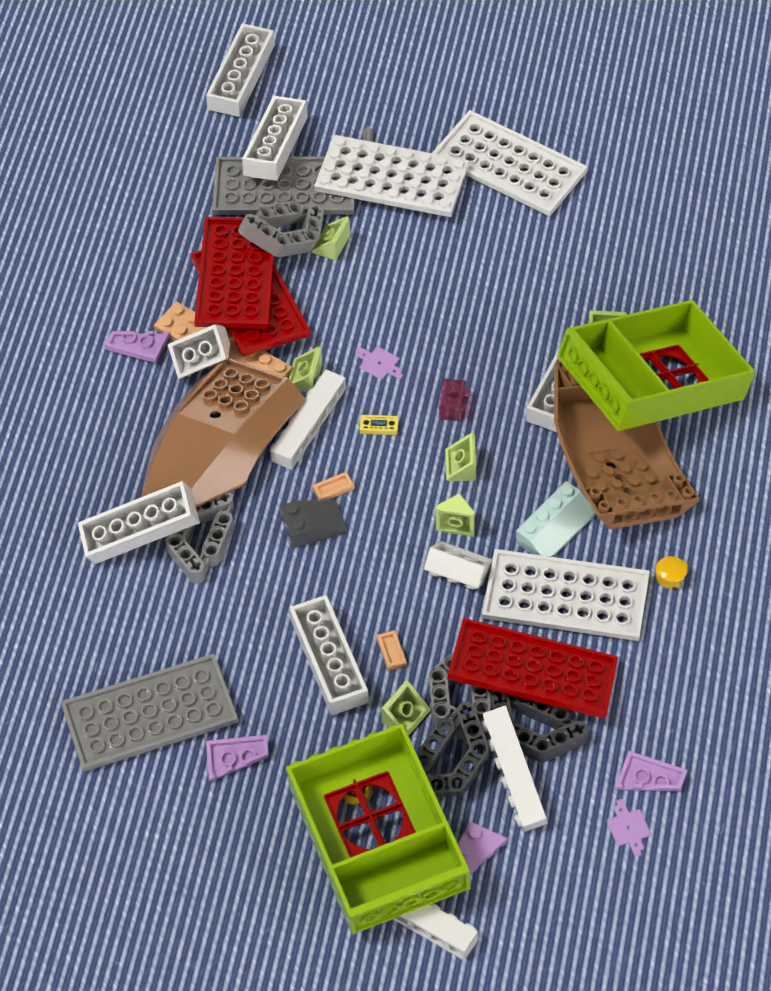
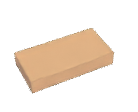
[312,472,355,501]
[376,630,407,671]

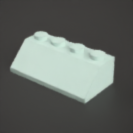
[516,481,596,557]

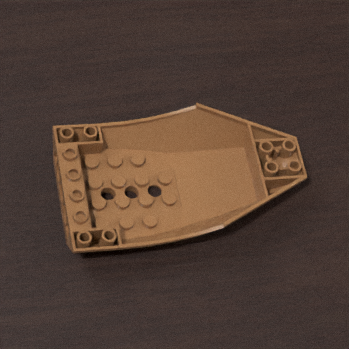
[141,357,306,507]
[554,362,700,529]

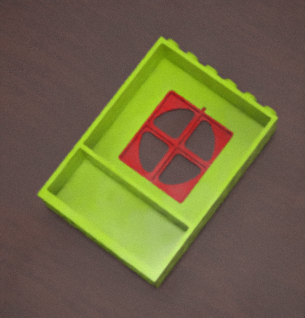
[557,300,756,431]
[286,723,471,935]

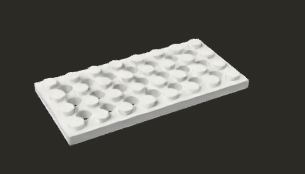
[432,110,588,216]
[314,135,469,217]
[482,549,650,641]

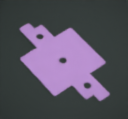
[356,346,403,380]
[606,799,651,857]

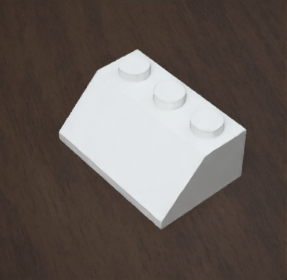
[168,324,230,379]
[424,541,493,589]

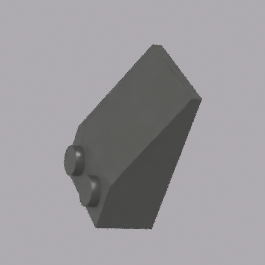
[280,500,348,549]

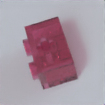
[439,378,469,422]

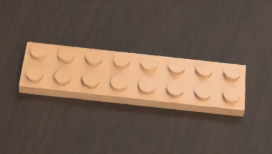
[154,301,293,378]

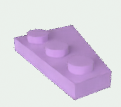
[105,331,170,363]
[206,735,269,782]
[615,751,687,791]
[458,822,508,875]

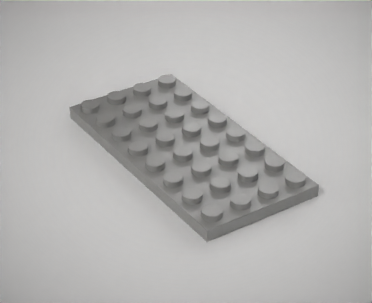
[212,156,356,215]
[61,653,239,772]

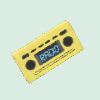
[360,415,398,435]

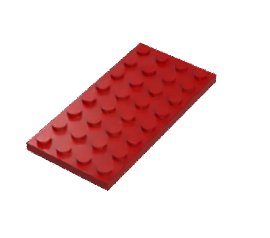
[194,217,274,329]
[190,250,311,357]
[447,618,618,719]

